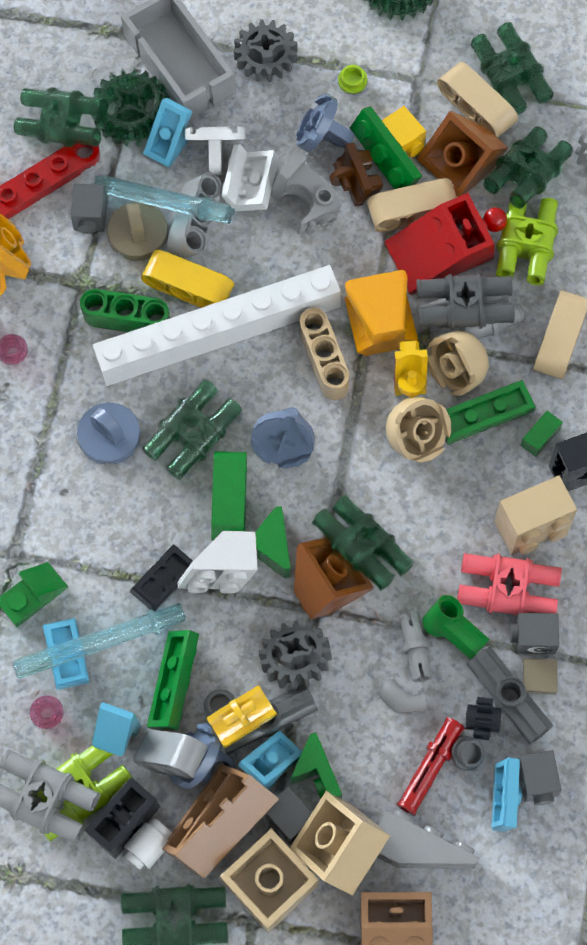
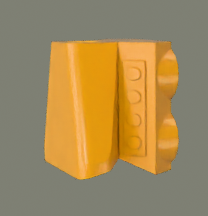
[0,214,31,296]
[344,270,418,356]

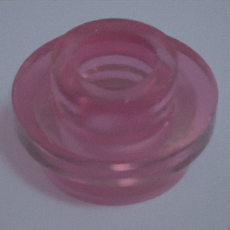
[0,334,28,365]
[30,695,64,729]

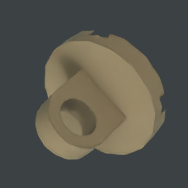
[107,202,168,261]

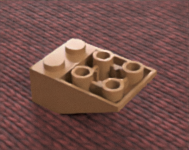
[360,892,433,945]

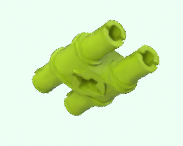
[496,192,558,286]
[37,745,134,841]

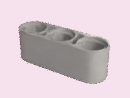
[167,173,222,259]
[133,729,208,779]

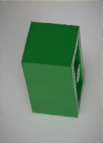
[520,410,563,457]

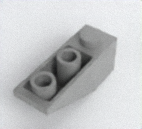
[377,810,480,869]

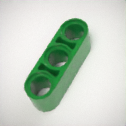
[80,289,170,332]
[211,451,247,541]

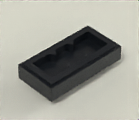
[130,544,193,614]

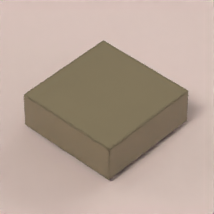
[523,658,557,695]

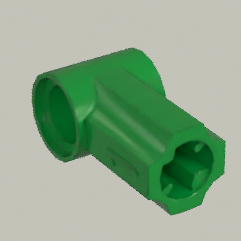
[422,595,490,660]

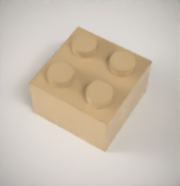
[494,475,577,555]
[290,791,390,896]
[220,828,319,933]

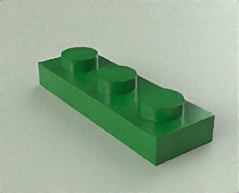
[349,106,422,189]
[445,380,536,445]
[147,630,199,731]

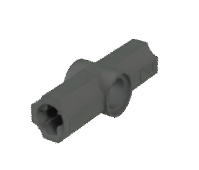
[467,647,553,745]
[221,684,318,755]

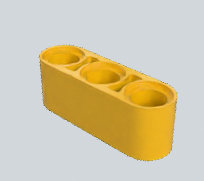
[141,250,235,308]

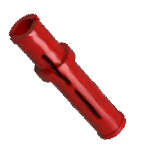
[396,717,465,816]

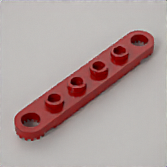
[0,137,100,219]

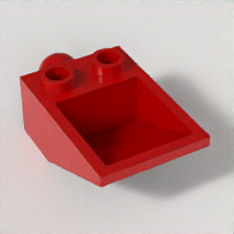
[384,193,508,295]

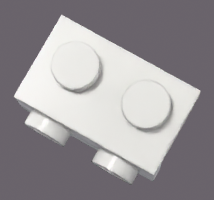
[222,144,279,211]

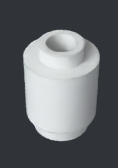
[124,817,172,870]

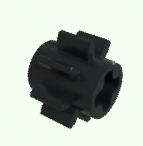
[465,697,502,740]

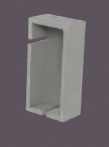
[121,0,236,119]

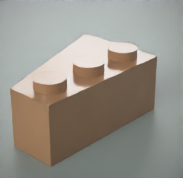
[162,764,279,879]

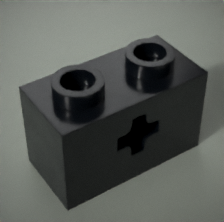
[549,432,587,491]
[85,777,161,859]

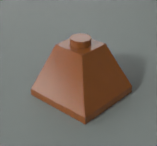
[417,111,509,197]
[294,535,374,619]

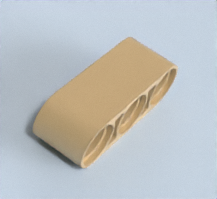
[437,61,518,138]
[367,178,457,233]
[533,290,587,380]
[300,308,349,400]

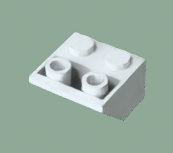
[177,531,258,594]

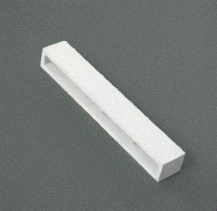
[92,265,341,386]

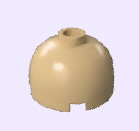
[428,330,489,396]
[385,397,451,463]

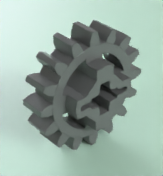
[234,19,298,82]
[259,620,332,690]

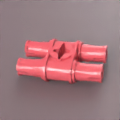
[457,553,562,615]

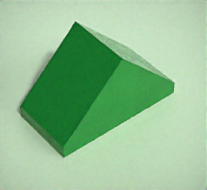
[255,506,291,578]

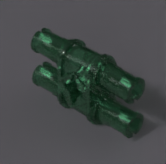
[471,22,554,115]
[14,87,108,147]
[483,126,573,209]
[142,379,242,480]
[312,495,415,591]
[121,883,228,945]

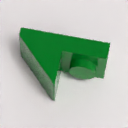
[0,562,69,628]
[291,732,342,799]

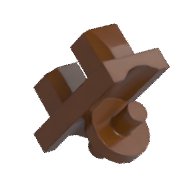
[329,143,383,206]

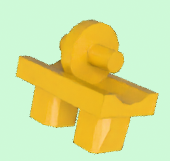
[394,341,428,398]
[207,685,277,748]

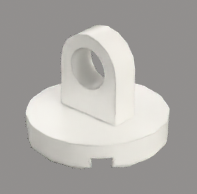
[185,126,245,176]

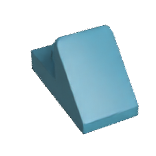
[143,98,193,167]
[92,702,141,756]
[238,730,302,791]

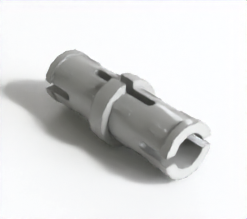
[399,612,434,682]

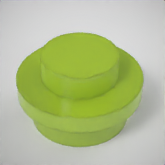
[338,65,368,94]

